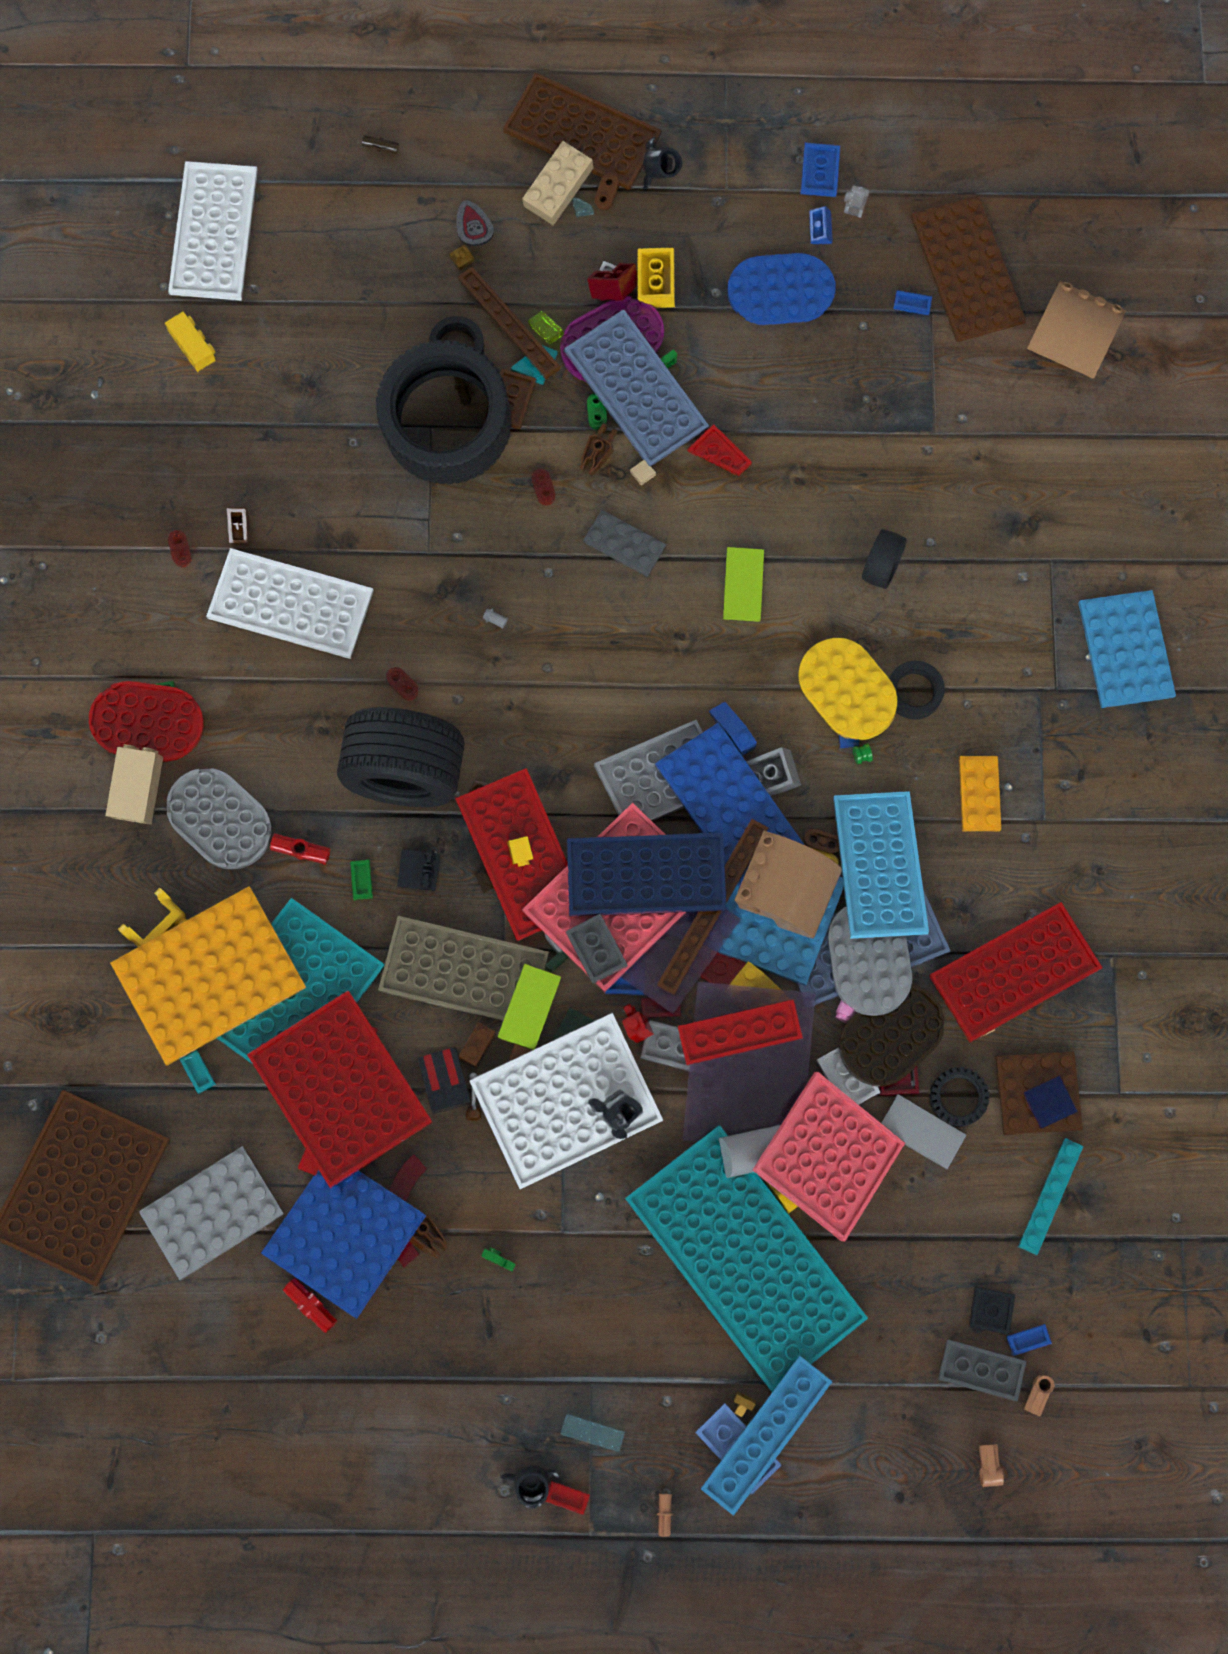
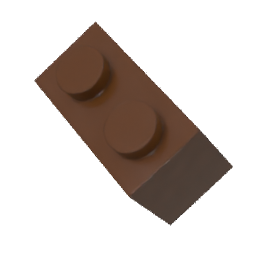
[459,1022,496,1069]

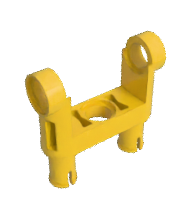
[118,888,187,947]

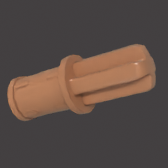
[657,1494,673,1537]

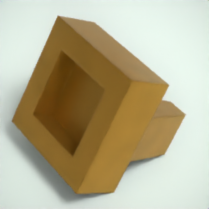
[449,245,474,271]
[734,1391,756,1417]

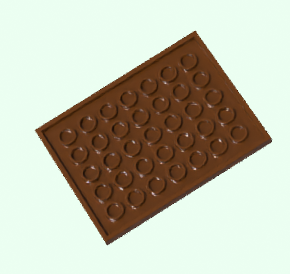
[0,1090,170,1287]

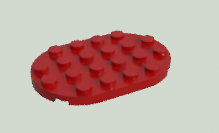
[89,681,204,762]

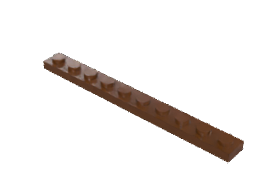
[657,819,769,995]

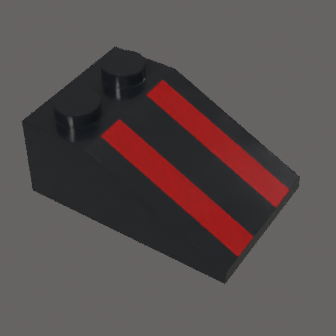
[418,1047,471,1115]

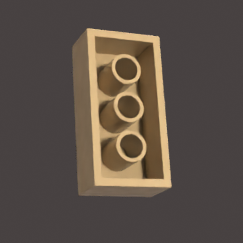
[522,141,594,226]

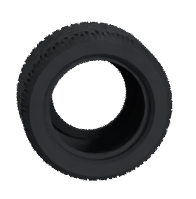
[337,707,465,807]

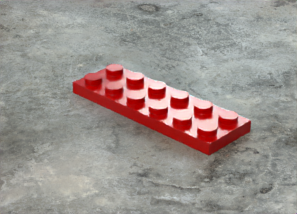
[677,999,803,1065]

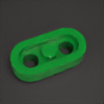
[587,393,607,430]

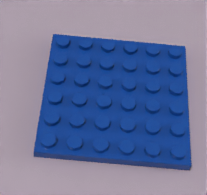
[261,1169,426,1319]

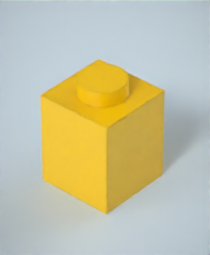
[507,836,533,867]

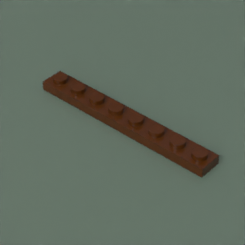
[458,267,560,380]

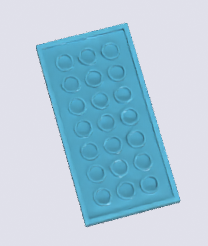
[833,791,929,939]

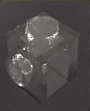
[844,185,870,218]

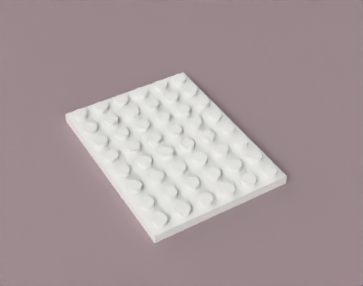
[470,1013,663,1189]

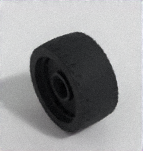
[862,529,907,589]

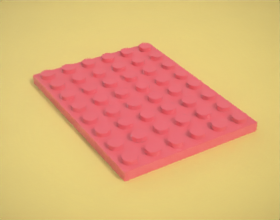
[522,803,686,992]

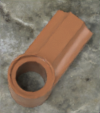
[1023,1375,1055,1417]
[979,1444,1004,1487]

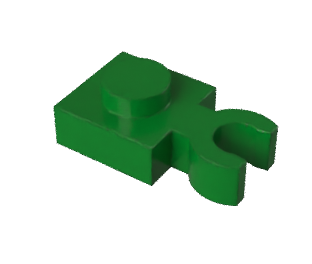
[481,1247,516,1272]

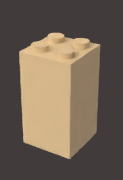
[105,744,163,825]

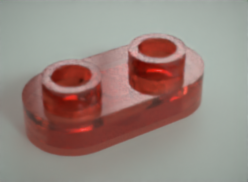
[532,469,555,505]
[168,530,192,567]
[386,667,419,700]

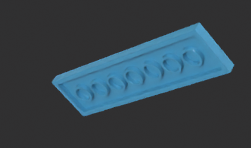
[700,1356,832,1516]

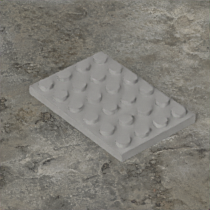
[594,720,703,821]
[139,1146,284,1280]

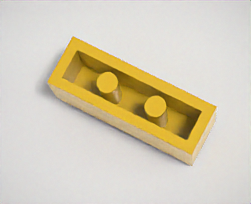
[165,312,216,372]

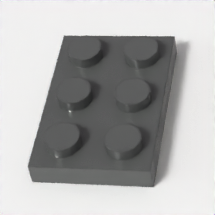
[565,914,628,984]

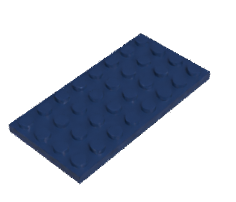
[567,833,726,916]

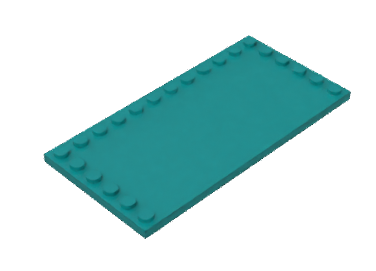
[625,1125,868,1392]

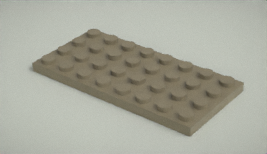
[378,916,549,1021]

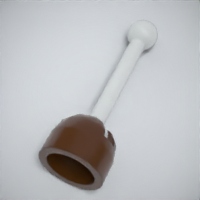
[466,1073,481,1121]

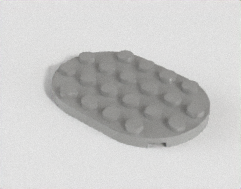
[167,768,272,870]
[828,907,912,1016]

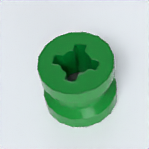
[852,743,873,765]

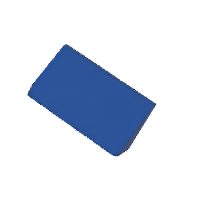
[809,206,832,244]

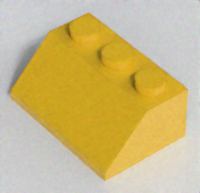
[638,248,675,308]

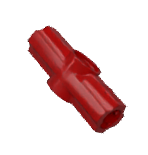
[270,833,331,865]
[283,1278,338,1333]

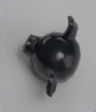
[643,137,683,190]
[588,1089,643,1139]
[500,1465,560,1509]

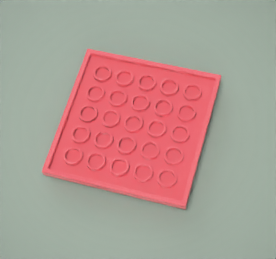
[753,1072,905,1241]

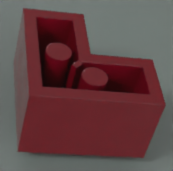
[587,263,638,301]

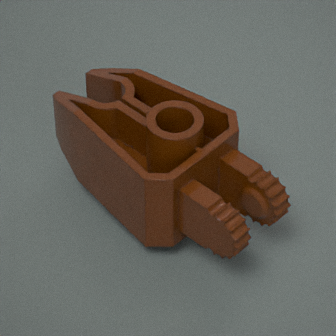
[580,423,618,476]
[410,1215,448,1258]

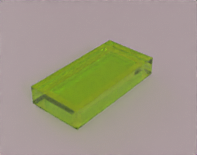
[528,311,564,344]

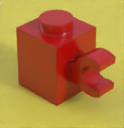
[622,1004,654,1043]

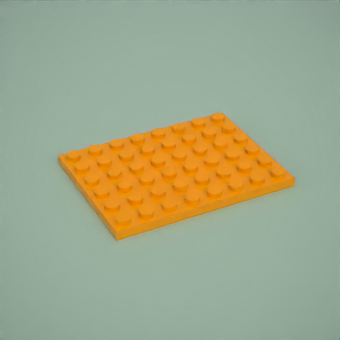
[110,886,306,1066]

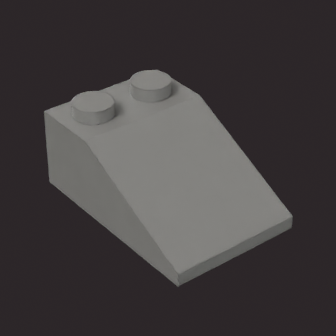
[746,747,801,796]

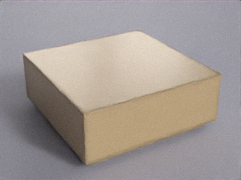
[630,460,656,486]

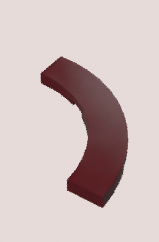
[389,1154,427,1268]

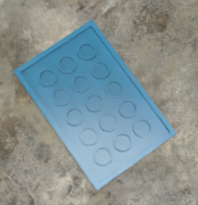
[1079,590,1176,708]

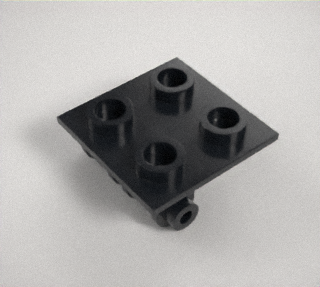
[397,849,440,891]

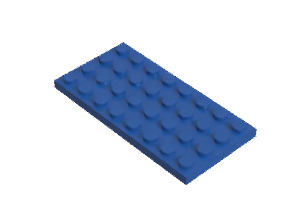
[655,723,804,887]

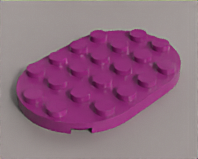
[560,297,664,382]

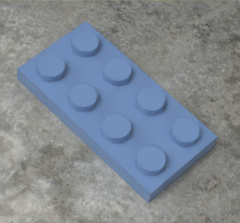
[695,1404,781,1494]

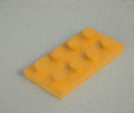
[959,756,1001,831]

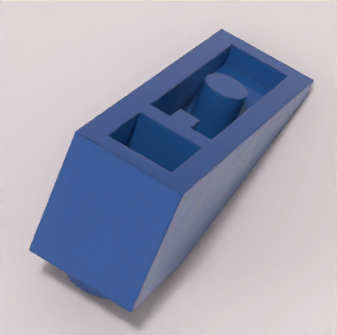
[709,702,757,756]

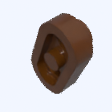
[595,174,619,210]
[804,829,839,854]

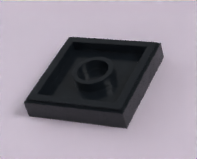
[969,1287,1015,1335]

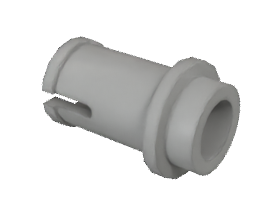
[483,609,508,629]

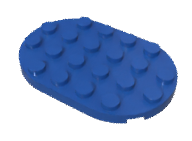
[727,253,836,325]

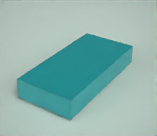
[179,1050,216,1094]

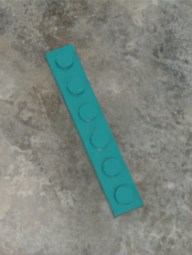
[1018,1138,1083,1255]

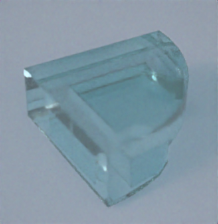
[573,198,594,218]

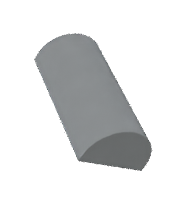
[719,1125,781,1178]

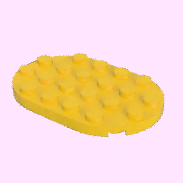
[799,638,898,740]

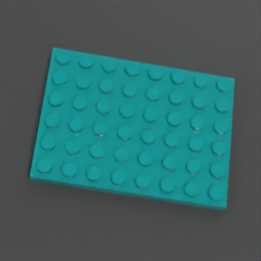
[217,898,385,1065]

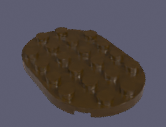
[839,985,944,1086]

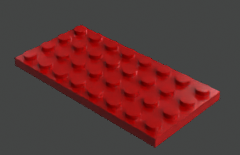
[455,768,568,941]
[929,902,1103,1043]

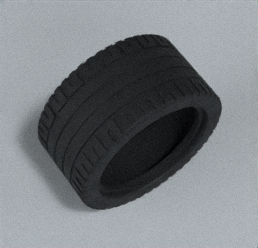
[376,340,512,484]

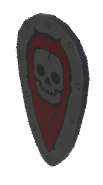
[457,200,494,246]

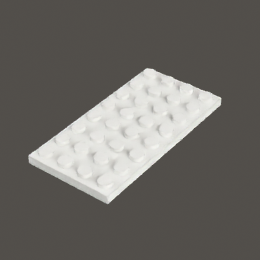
[168,161,258,300]
[207,548,374,659]

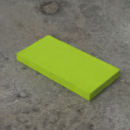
[723,547,764,622]
[498,964,561,1050]

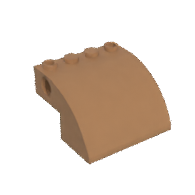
[1027,281,1126,379]
[735,831,842,939]

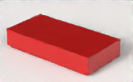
[546,1481,590,1515]

